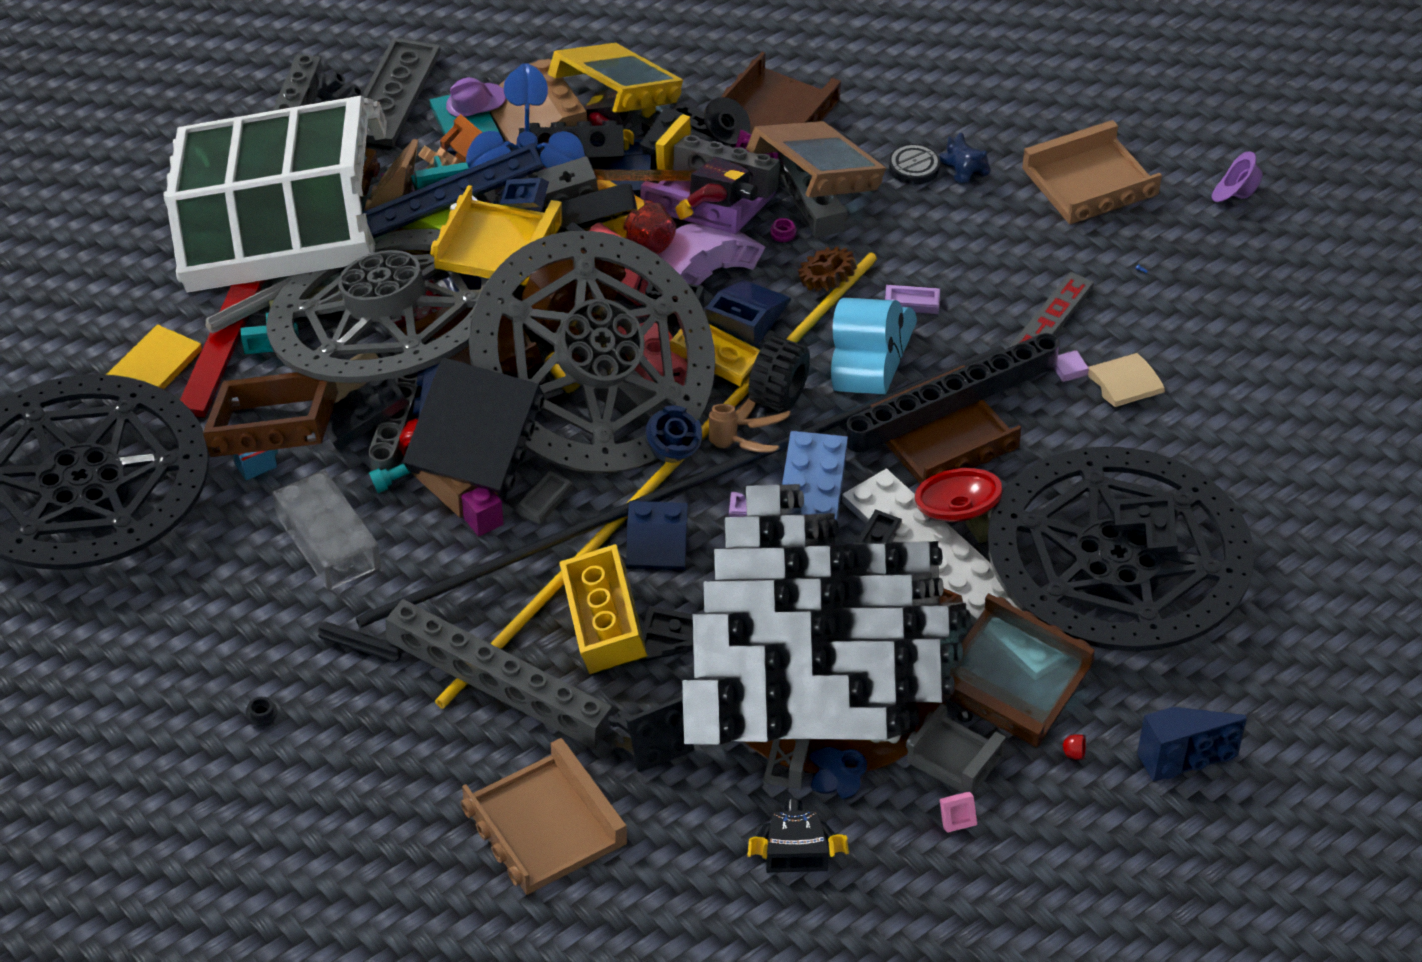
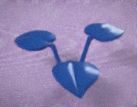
[466,63,585,169]

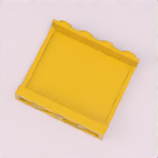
[430,185,562,285]

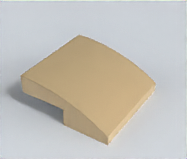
[1088,353,1165,407]

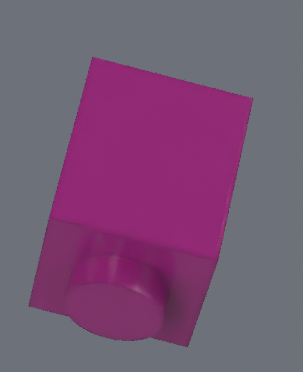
[462,487,504,537]

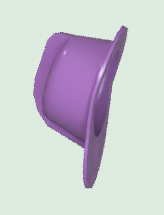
[446,77,506,117]
[1212,151,1263,202]

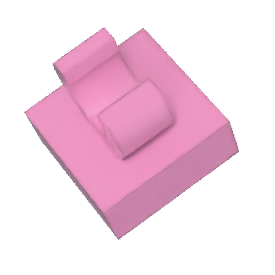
[940,792,977,833]

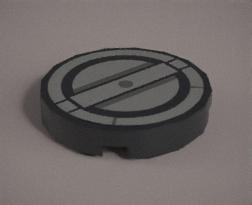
[889,144,940,184]

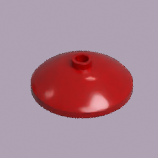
[915,468,1003,522]

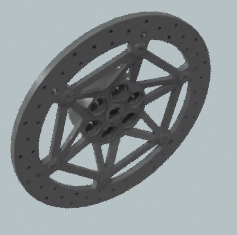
[266,229,504,383]
[469,231,715,474]

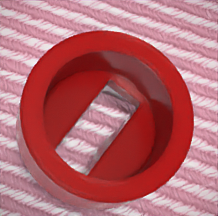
[1062,734,1086,760]

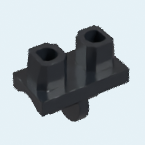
[316,70,362,111]

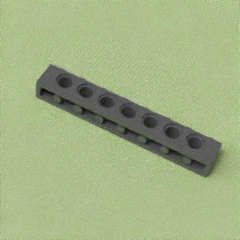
[385,599,612,749]

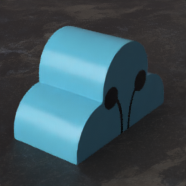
[831,298,917,394]

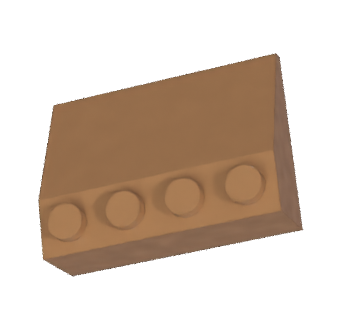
[489,58,587,150]

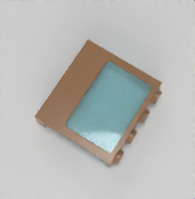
[746,121,886,197]

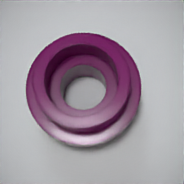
[770,218,797,242]

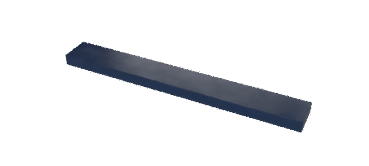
[335,143,544,241]

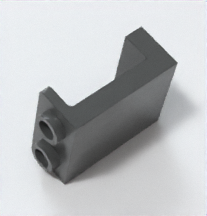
[906,704,1006,795]

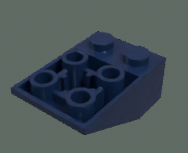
[705,280,791,348]
[1137,707,1247,782]

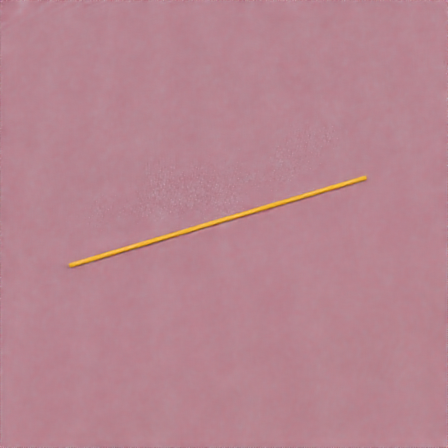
[435,253,877,709]

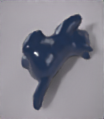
[939,132,991,183]

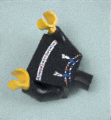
[747,799,849,873]

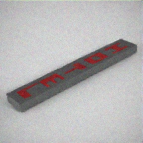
[1008,272,1094,348]

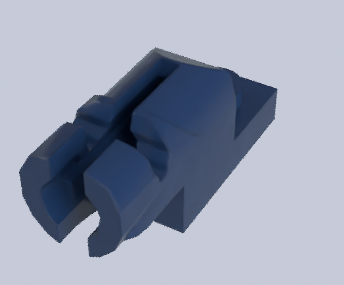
[494,177,549,212]

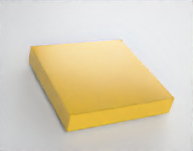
[655,114,691,183]

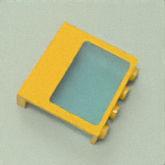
[548,43,683,113]

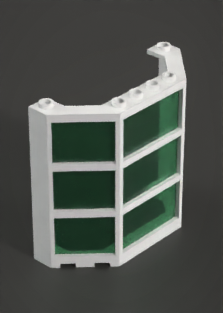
[164,96,387,293]

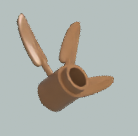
[709,398,791,453]

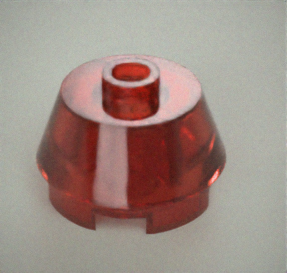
[623,200,676,254]

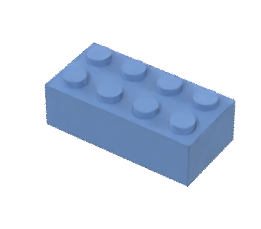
[782,431,848,521]

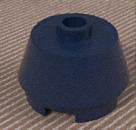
[646,405,702,463]

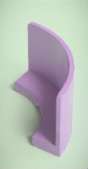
[650,223,765,285]

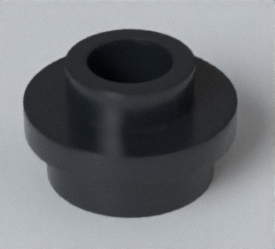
[246,696,277,726]

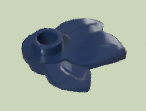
[809,747,867,800]

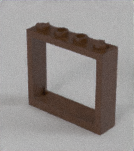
[203,372,338,457]

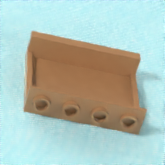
[1022,120,1162,225]
[460,738,627,895]

